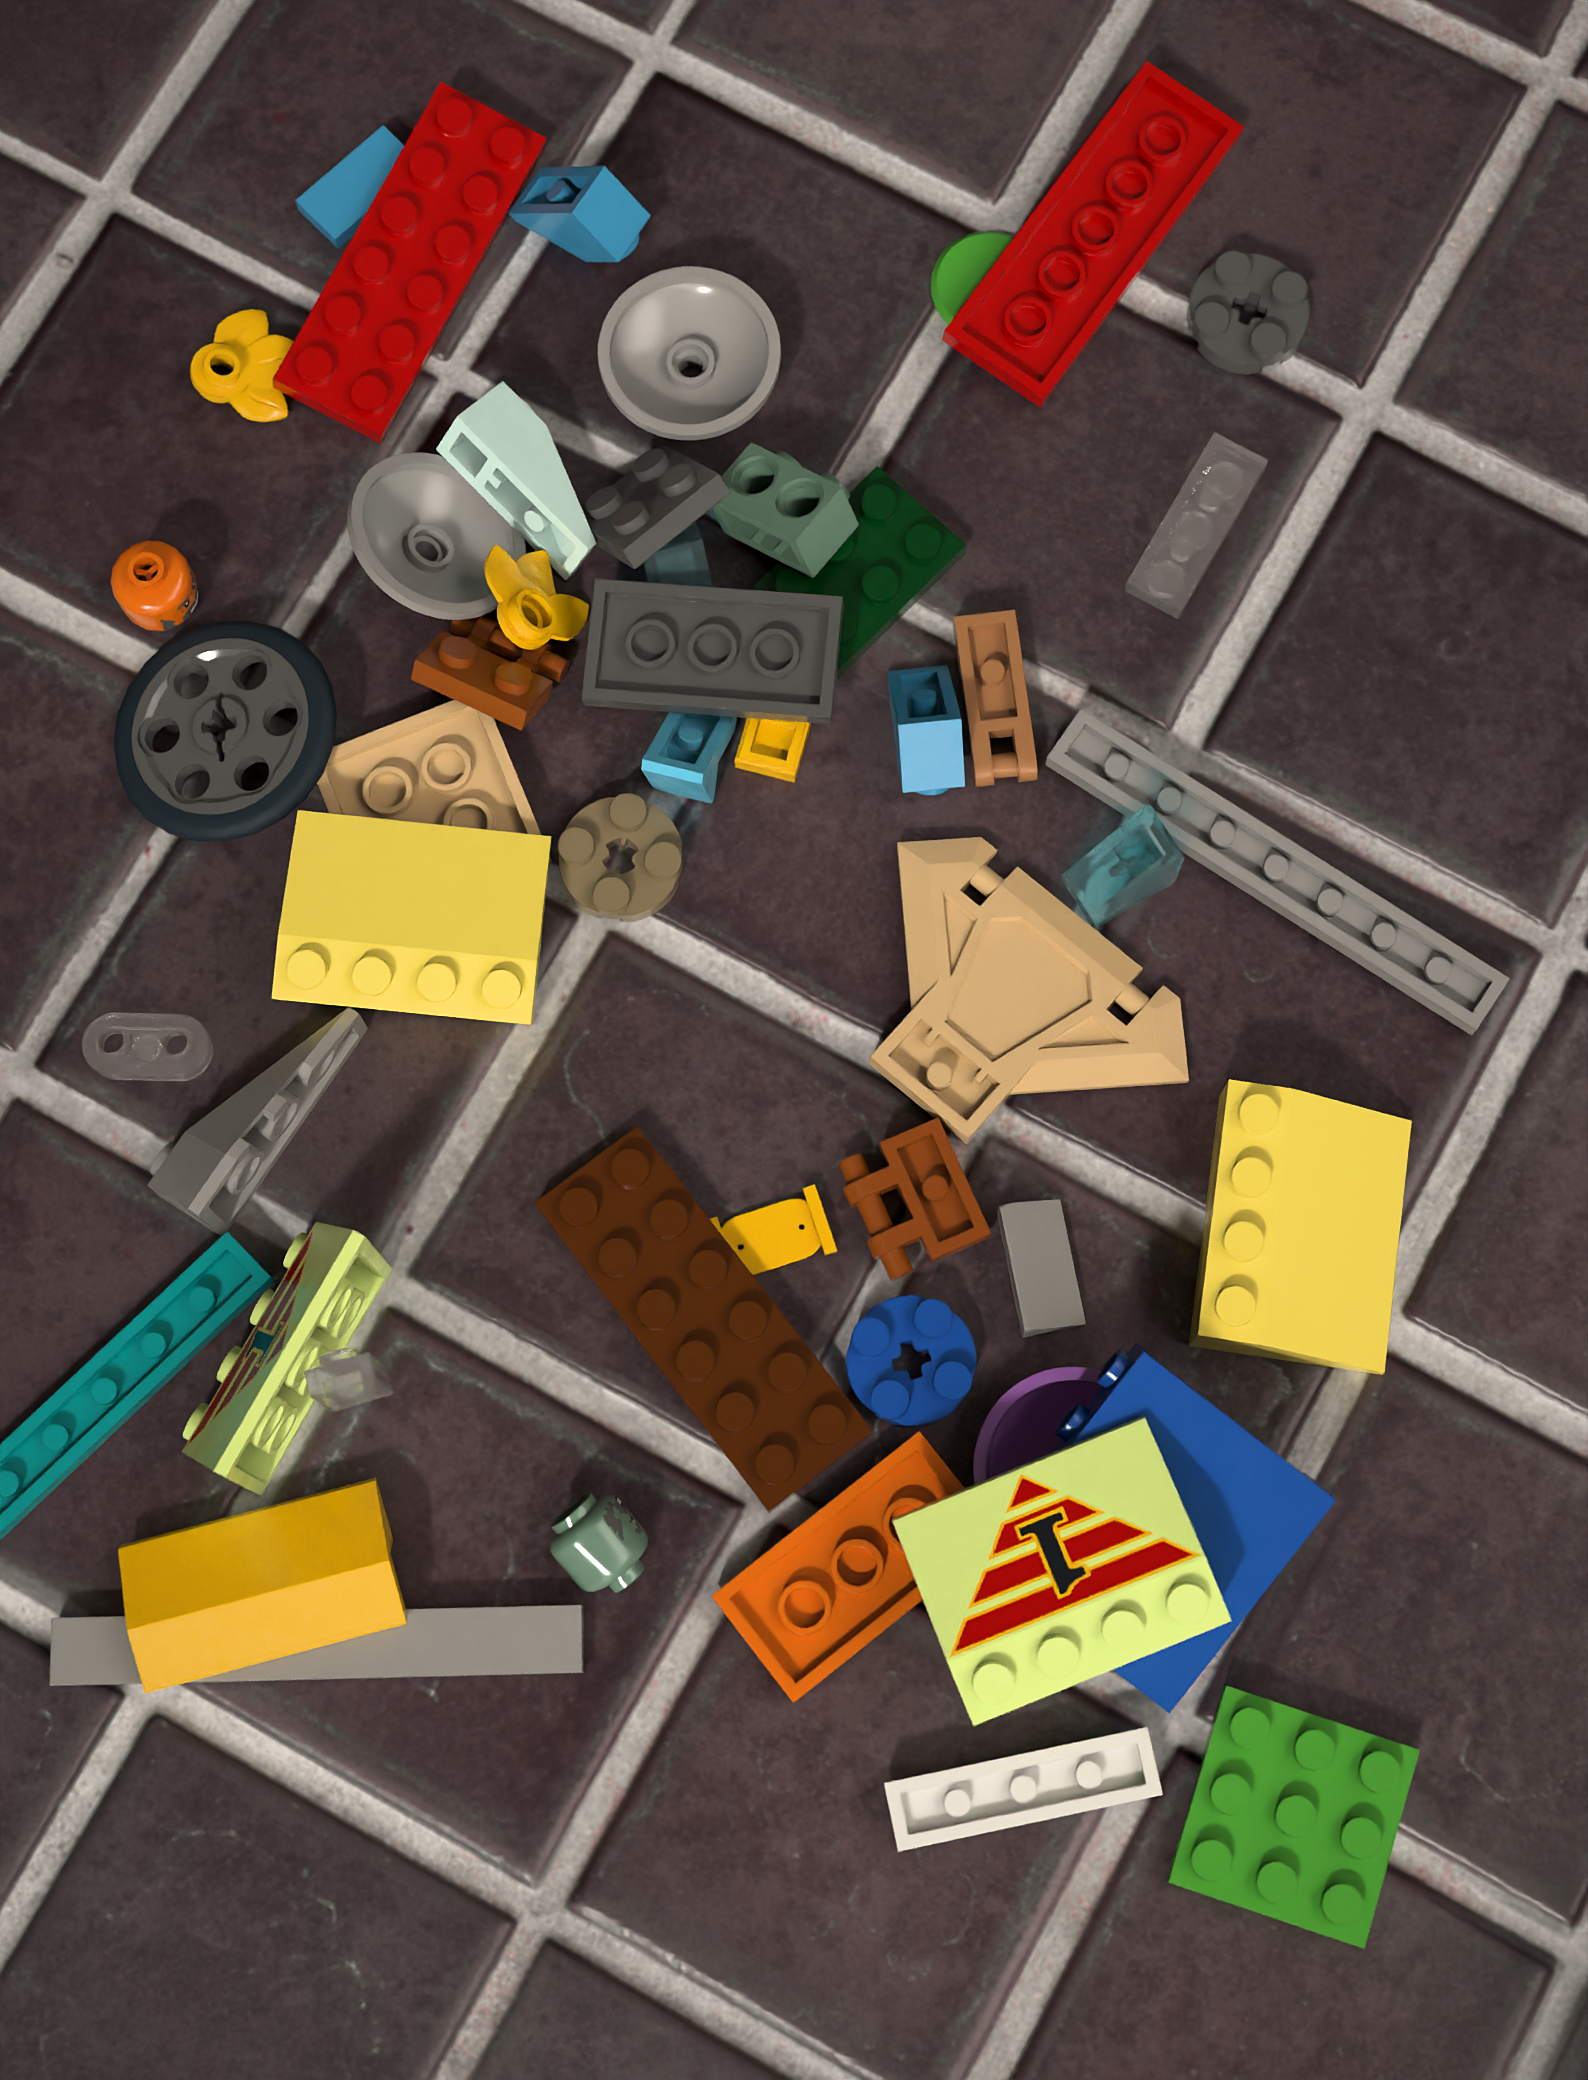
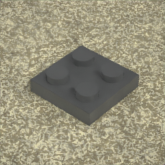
[582,445,730,569]

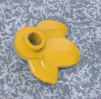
[190,309,294,422]
[484,545,589,650]

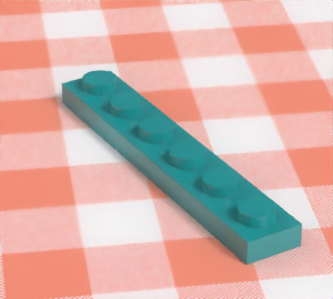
[0,1231,275,1540]

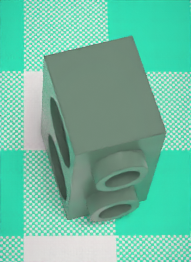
[712,442,859,578]

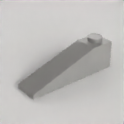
[147,1007,368,1237]

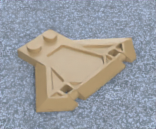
[869,837,1189,1145]

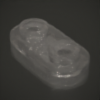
[82,1013,213,1081]

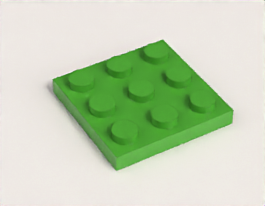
[1165,1686,1420,1949]

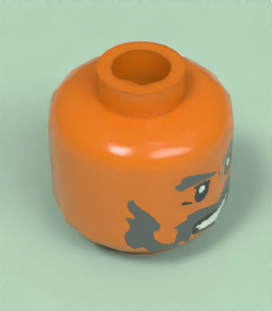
[110,540,199,631]

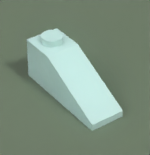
[436,381,597,580]

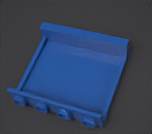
[1030,1343,1336,1714]

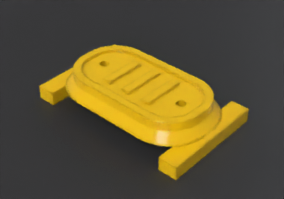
[710,1184,837,1275]

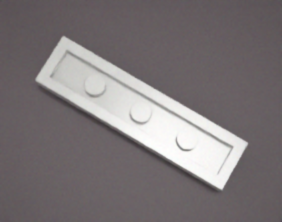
[884,1727,1163,1851]

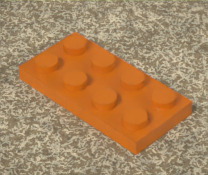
[711,1431,965,1704]

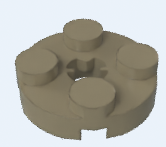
[558,793,683,922]

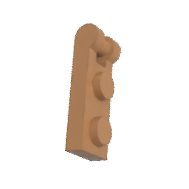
[953,610,1038,788]

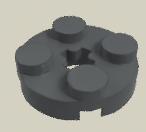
[1186,250,1310,375]

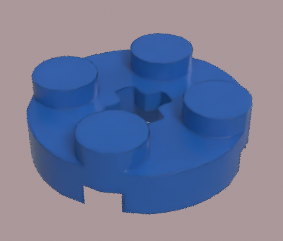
[846,1295,977,1428]

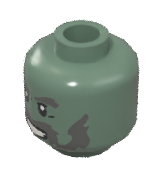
[550,1492,648,1593]

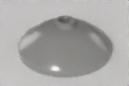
[598,266,781,440]
[347,452,526,620]

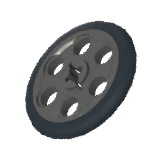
[114,621,337,842]

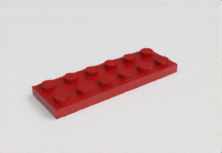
[942,61,1244,408]
[273,82,547,444]

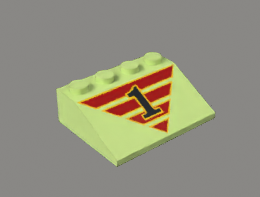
[182,1222,392,1496]
[892,1416,1232,1726]

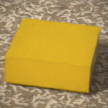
[735,718,811,783]

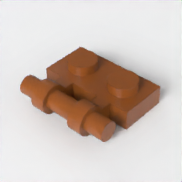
[411,615,570,731]
[838,1117,991,1281]

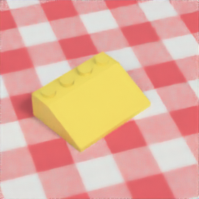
[272,810,552,1025]
[1189,1079,1412,1375]

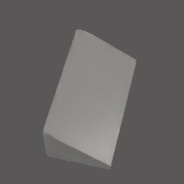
[997,1199,1086,1338]

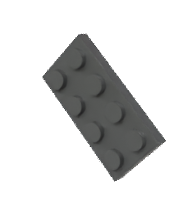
[581,579,844,724]

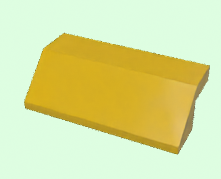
[118,1478,408,1693]

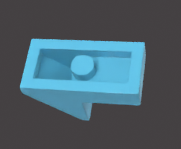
[641,712,737,803]

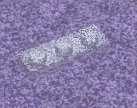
[1124,432,1268,619]

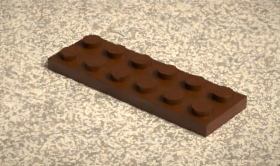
[535,1126,873,1514]

